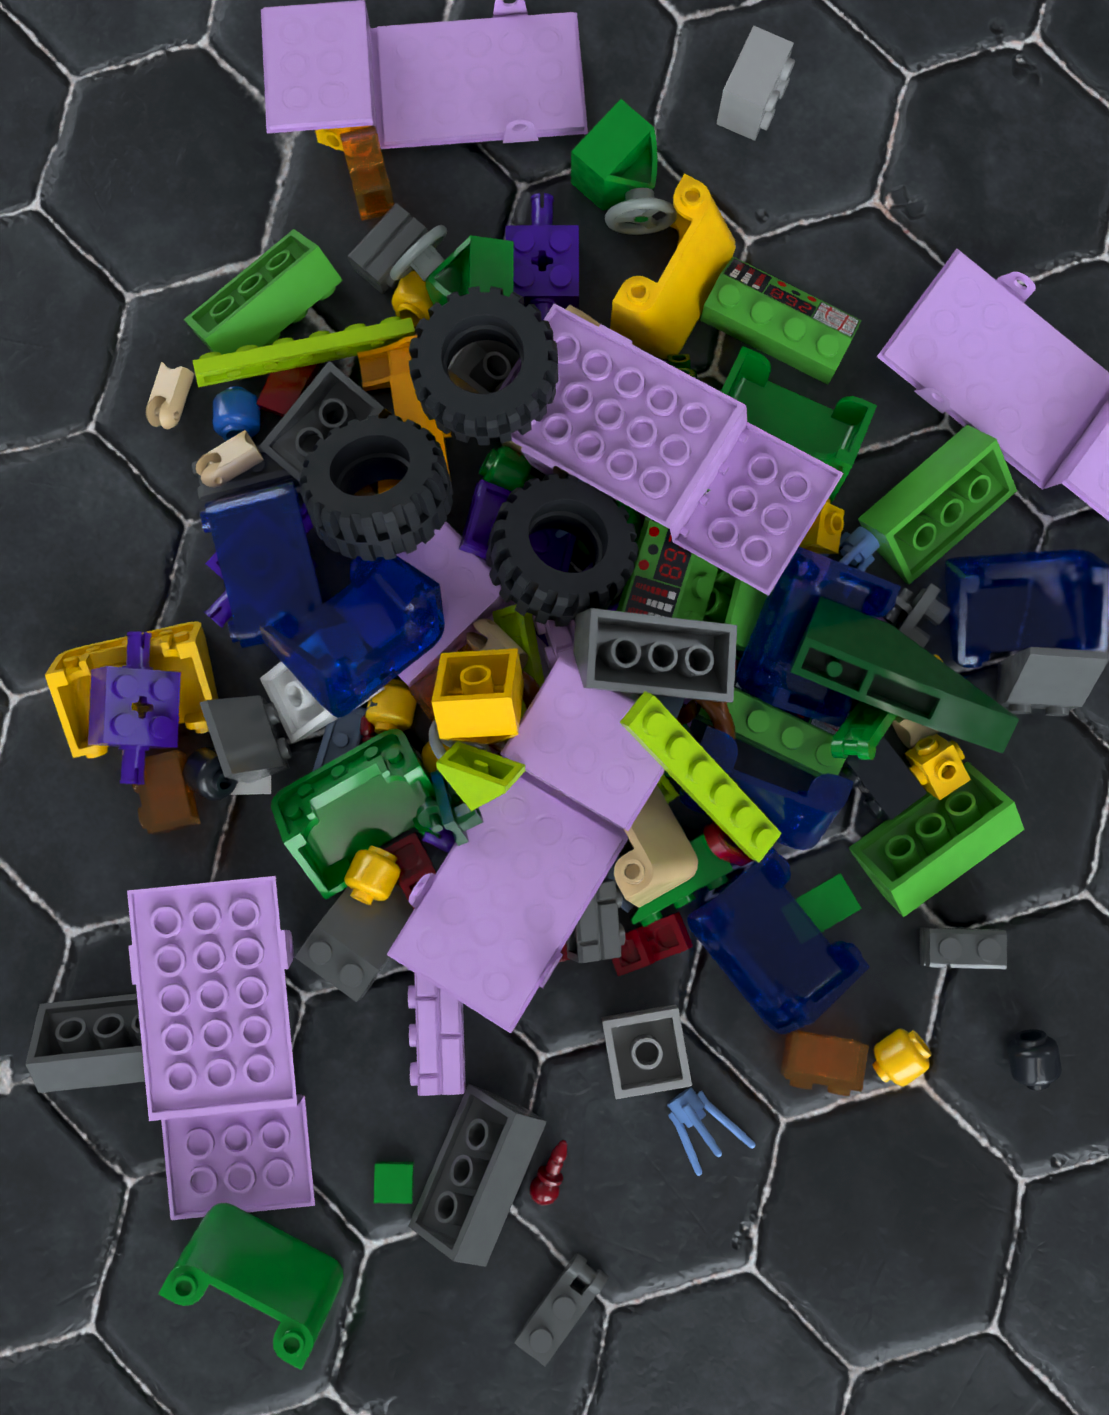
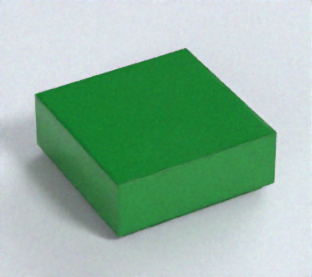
[374,1161,414,1204]

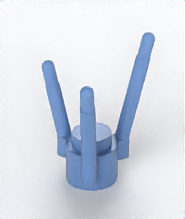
[786,527,879,599]
[667,1087,756,1176]

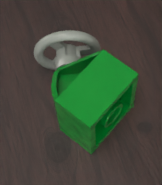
[571,99,677,235]
[390,225,514,306]

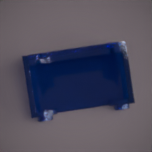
[200,482,330,648]
[737,547,901,727]
[945,549,1109,668]
[259,555,445,718]
[679,726,854,850]
[687,848,870,1034]

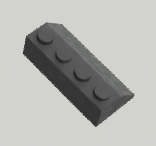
[573,608,737,703]
[25,994,145,1093]
[408,1084,547,1267]

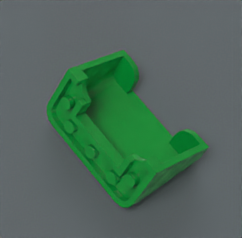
[720,346,877,504]
[271,729,440,900]
[158,1203,344,1370]

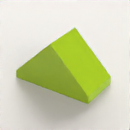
[436,741,525,811]

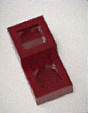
[256,363,321,417]
[384,832,437,910]
[612,911,693,977]

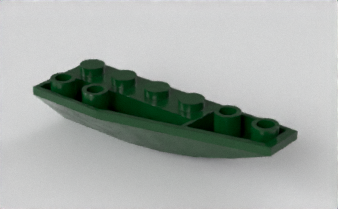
[790,595,1019,753]

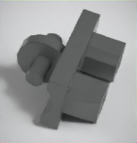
[883,583,951,648]

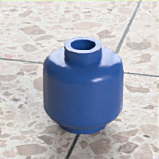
[213,386,260,441]

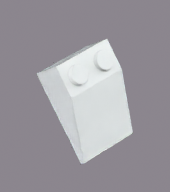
[260,622,385,744]

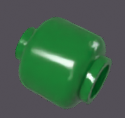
[479,446,536,491]

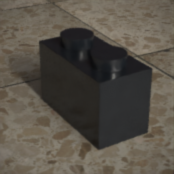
[840,736,927,821]

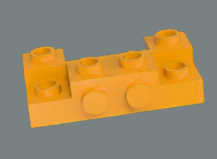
[357,335,452,494]

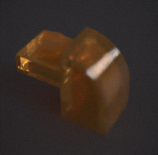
[340,126,394,221]

